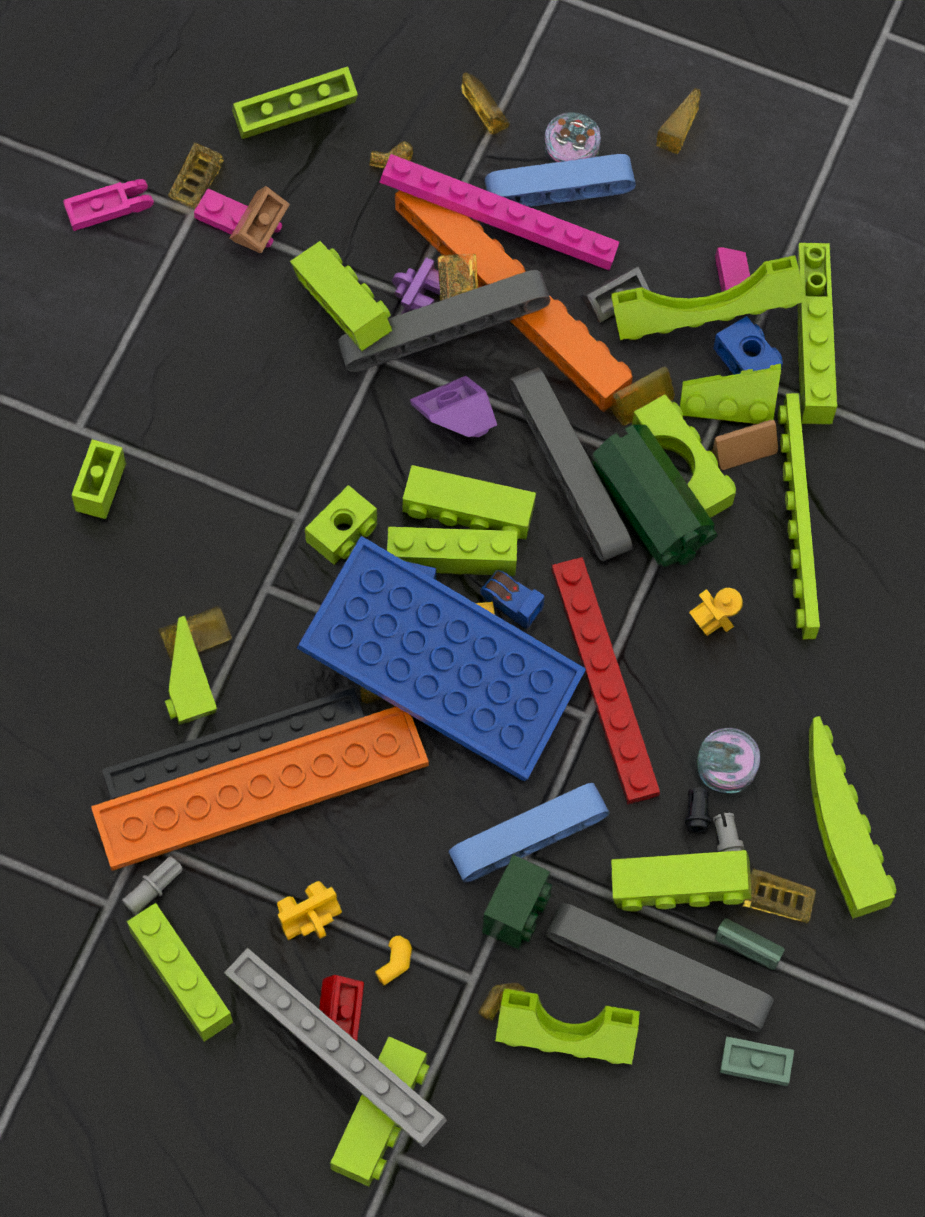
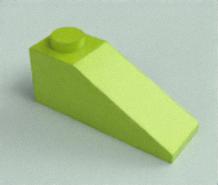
[165,616,217,725]

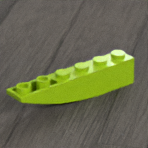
[798,243,837,424]
[809,716,896,919]

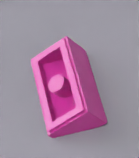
[715,247,750,292]

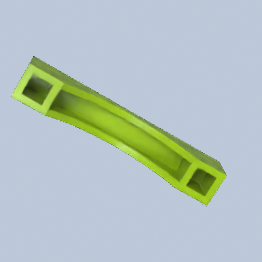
[611,255,805,340]

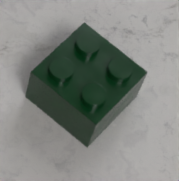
[482,855,553,950]

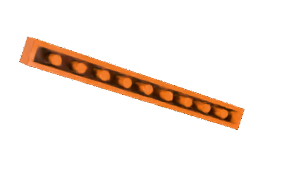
[395,190,633,412]

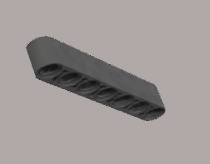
[338,270,550,372]
[509,367,632,562]
[546,903,774,1032]

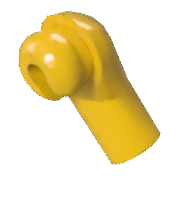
[375,936,412,986]

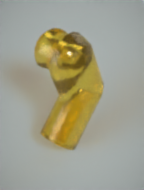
[370,141,413,168]
[478,982,527,1021]

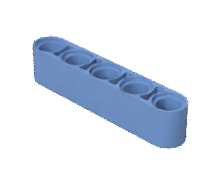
[484,154,636,207]
[449,783,610,882]

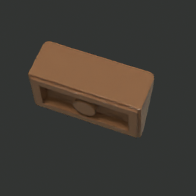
[229,186,290,253]
[712,420,778,470]

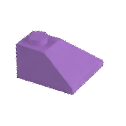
[410,376,497,437]

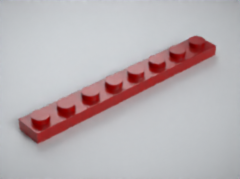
[551,557,660,804]

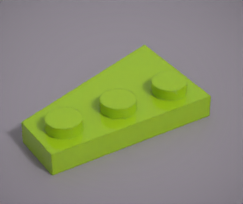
[679,364,781,424]

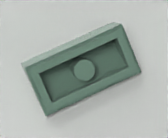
[714,918,785,970]

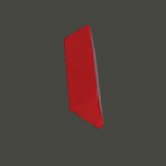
[319,975,364,1041]

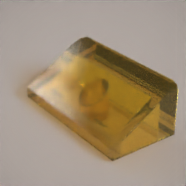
[462,72,510,135]
[438,254,478,301]
[611,367,675,426]
[158,606,232,662]

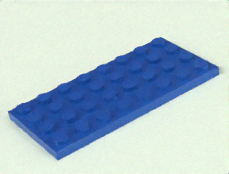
[297,536,586,782]

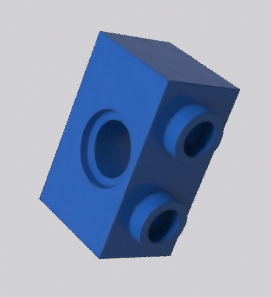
[713,316,783,375]

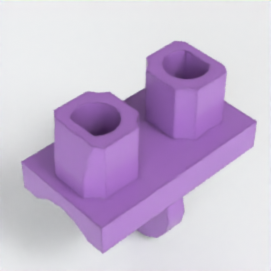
[392,258,447,314]

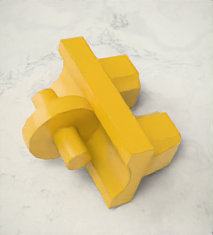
[689,588,743,636]
[277,881,342,940]

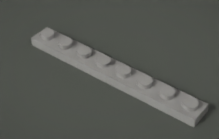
[224,948,447,1147]

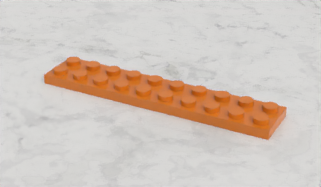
[91,707,429,871]

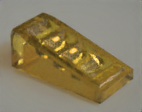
[656,88,701,154]
[168,142,224,209]
[743,869,817,923]

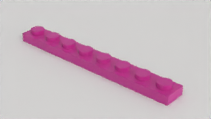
[380,154,619,270]

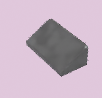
[580,267,650,323]

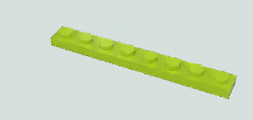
[778,393,820,639]

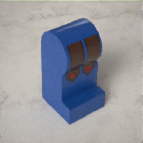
[480,570,545,630]

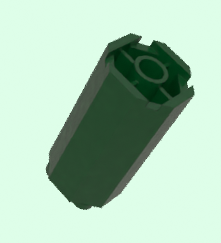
[591,425,718,567]

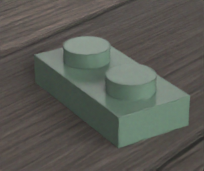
[720,1036,794,1086]

